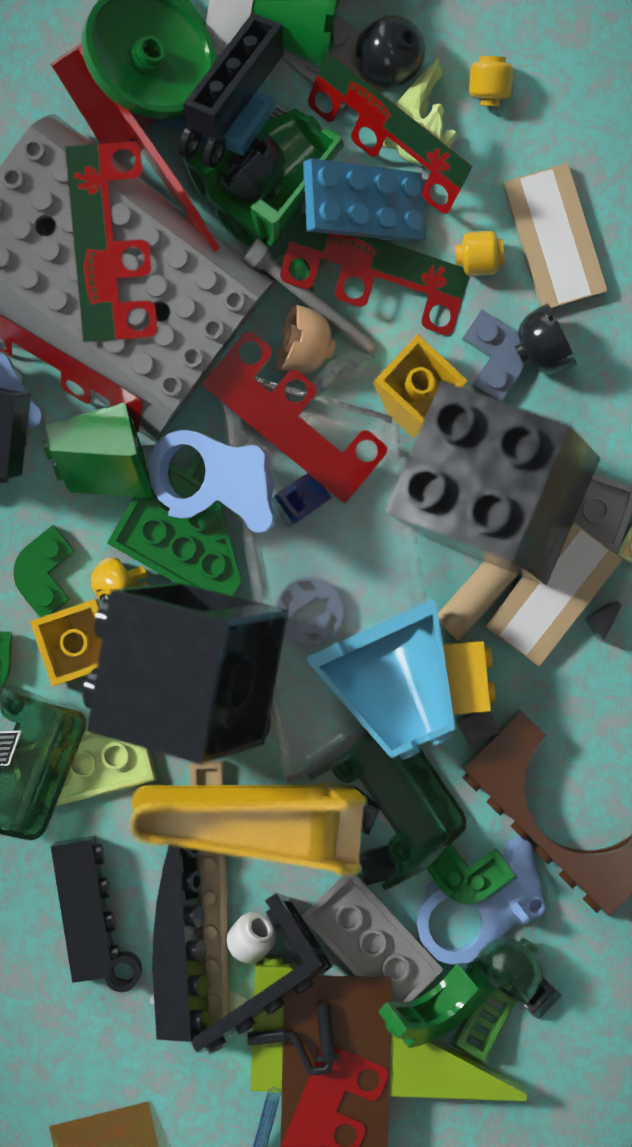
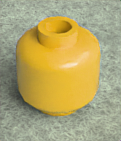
[469,56,514,106]
[455,231,504,277]

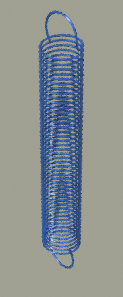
[253,1088,281,1147]

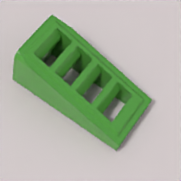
[450,987,516,1062]

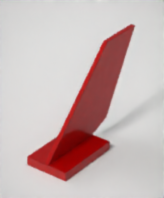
[50,43,220,252]

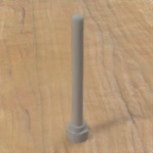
[241,238,376,354]

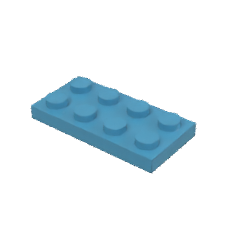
[303,158,426,242]

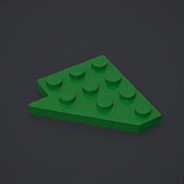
[107,452,242,596]

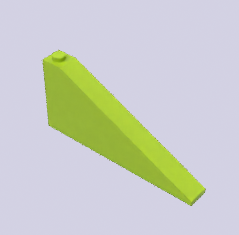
[250,954,527,1101]

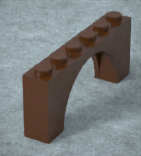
[461,709,632,916]

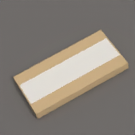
[502,163,608,309]
[485,522,623,667]

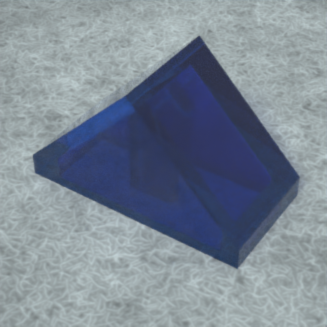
[271,473,332,528]

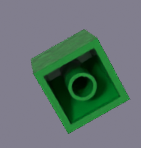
[42,403,153,498]

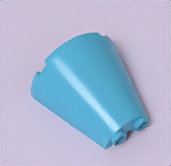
[306,598,455,760]

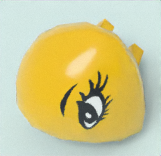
[91,557,150,602]

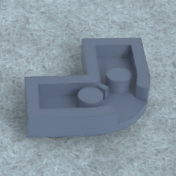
[462,309,524,401]

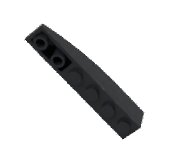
[152,845,211,1042]

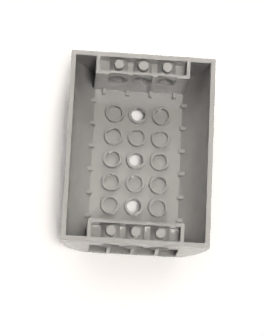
[0,114,276,443]

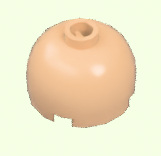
[276,305,335,375]

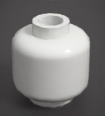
[226,912,277,964]

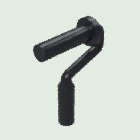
[247,1003,341,1076]

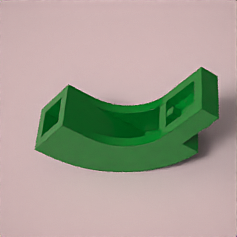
[378,963,495,1048]

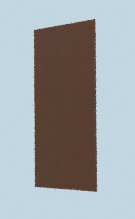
[280,975,392,1147]

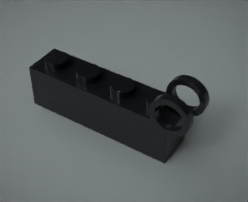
[179,13,284,168]
[50,835,142,992]

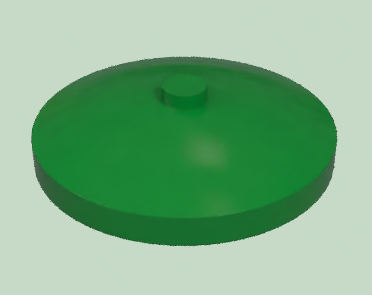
[81,0,217,119]

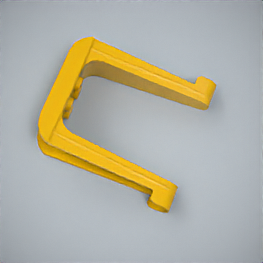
[131,781,367,876]

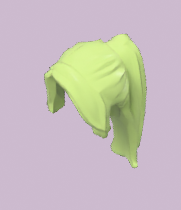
[383,59,457,166]

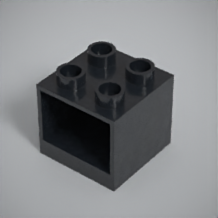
[385,381,600,585]
[83,582,289,765]

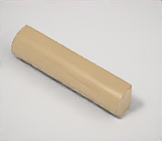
[438,561,518,642]

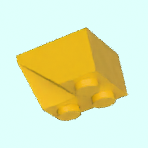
[373,334,468,438]
[30,599,102,687]
[442,640,496,715]

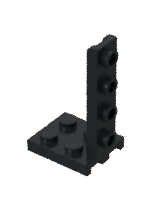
[192,893,333,1055]

